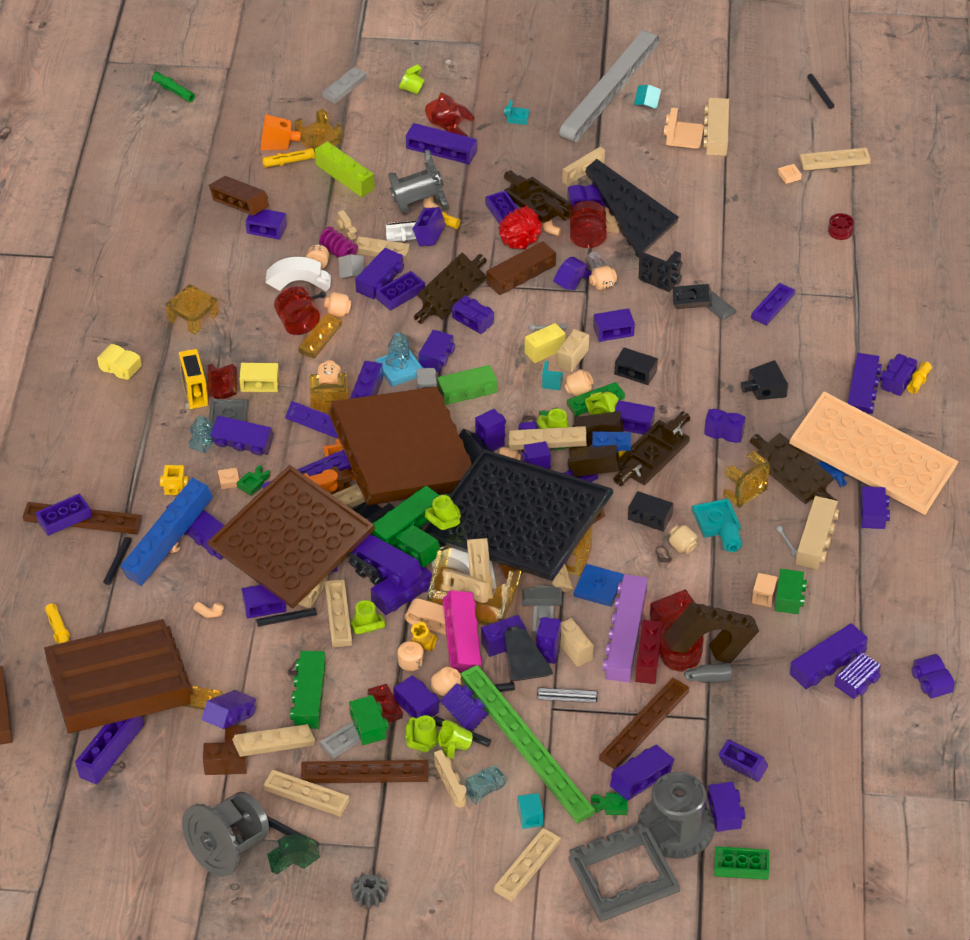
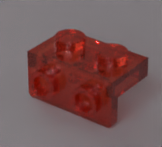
[206,363,237,399]

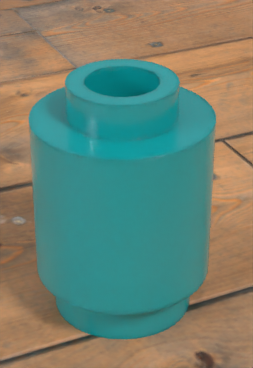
[719,523,742,552]

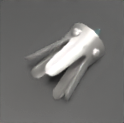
[586,252,609,270]

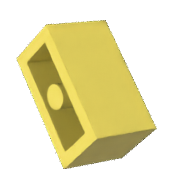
[525,323,566,363]
[240,363,279,392]

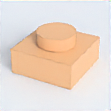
[778,164,802,184]
[218,467,239,489]

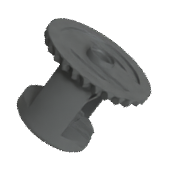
[388,149,449,215]
[638,772,715,858]
[182,792,269,877]

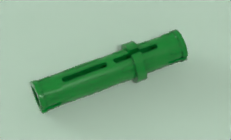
[152,71,195,103]

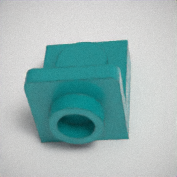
[504,100,530,125]

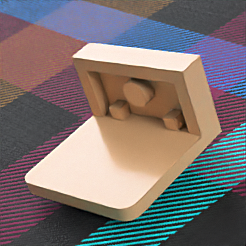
[664,108,704,149]

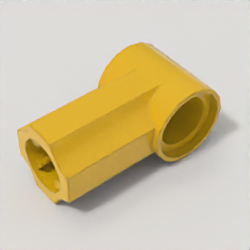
[411,621,437,652]

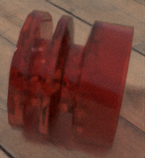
[570,201,607,248]
[274,286,320,335]
[660,619,704,672]

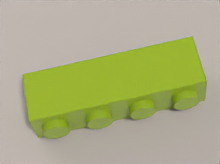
[315,141,375,197]

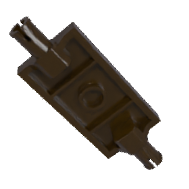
[504,170,572,223]
[414,252,487,324]
[613,411,690,486]
[750,433,837,504]

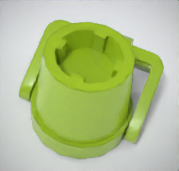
[399,64,425,95]
[585,392,619,415]
[536,408,569,429]
[425,495,461,530]
[350,600,386,634]
[405,715,439,752]
[438,720,473,759]

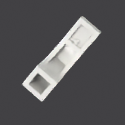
[265,257,331,291]

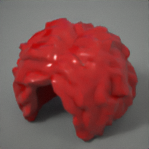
[498,205,542,250]

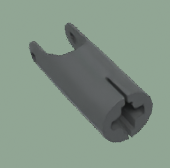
[684,663,732,683]

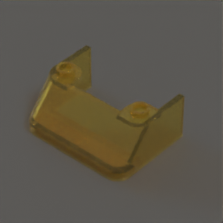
[427,546,521,625]

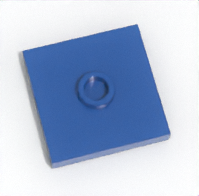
[574,564,624,607]

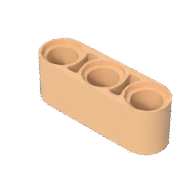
[404,598,446,635]

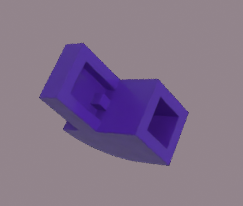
[553,257,592,290]

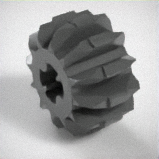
[351,871,388,909]

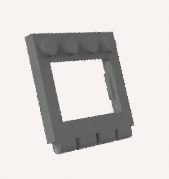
[568,823,680,923]

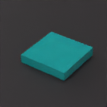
[691,498,741,538]

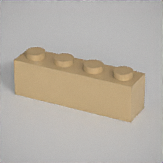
[703,98,729,156]
[796,496,840,570]

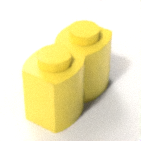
[97,344,142,380]

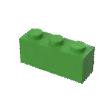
[437,365,497,405]

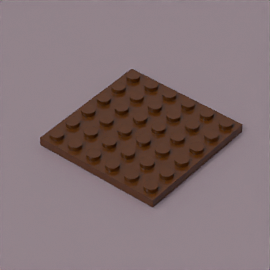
[207,464,375,609]

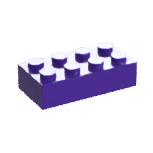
[485,191,518,225]
[376,271,425,311]
[35,493,92,536]

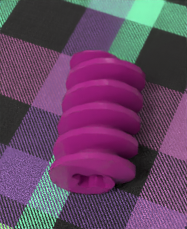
[319,226,358,258]

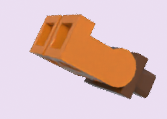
[304,466,352,495]

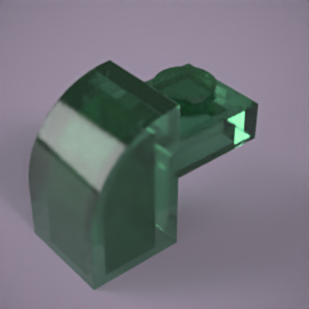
[267,834,320,874]

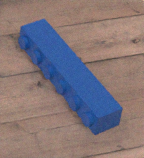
[120,477,213,586]

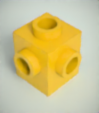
[160,465,188,495]

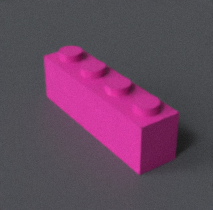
[442,590,482,673]

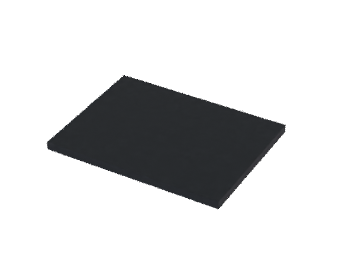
[424,449,614,581]

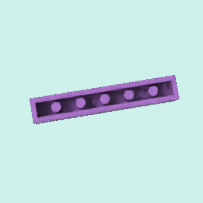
[603,574,648,683]

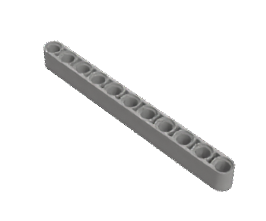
[559,30,659,142]

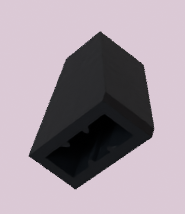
[503,626,553,682]

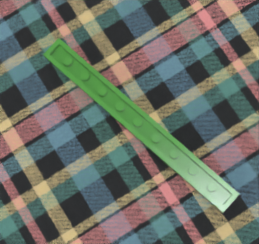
[460,665,595,824]

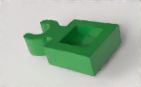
[236,465,270,496]
[591,793,628,815]

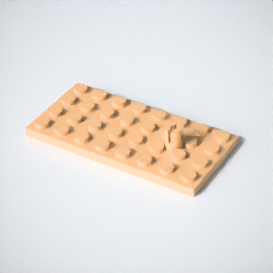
[789,392,958,515]

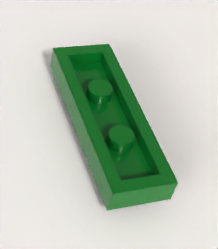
[567,382,625,417]

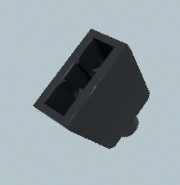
[741,360,788,400]

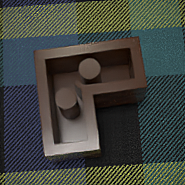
[203,725,247,775]

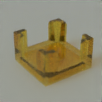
[294,109,342,154]
[166,284,219,335]
[309,373,348,415]
[723,451,770,508]
[565,525,593,576]

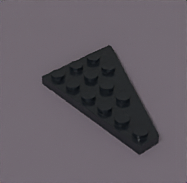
[585,159,679,258]

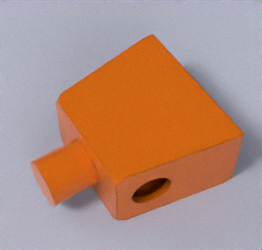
[260,114,301,150]

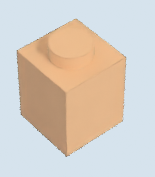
[752,573,778,607]

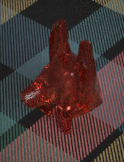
[425,92,475,137]

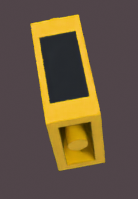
[179,349,208,409]

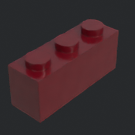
[635,620,663,684]

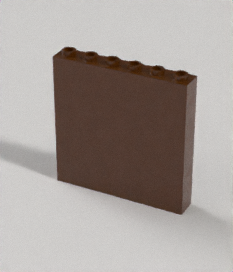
[328,386,472,506]

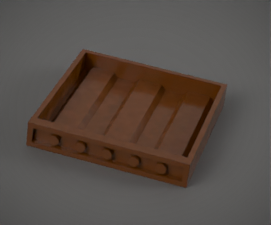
[44,619,193,734]

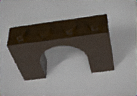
[568,411,624,477]
[663,602,759,663]

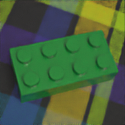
[714,846,769,880]

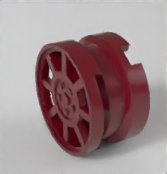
[828,213,854,240]

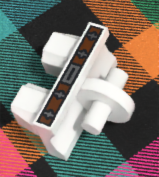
[385,220,417,242]

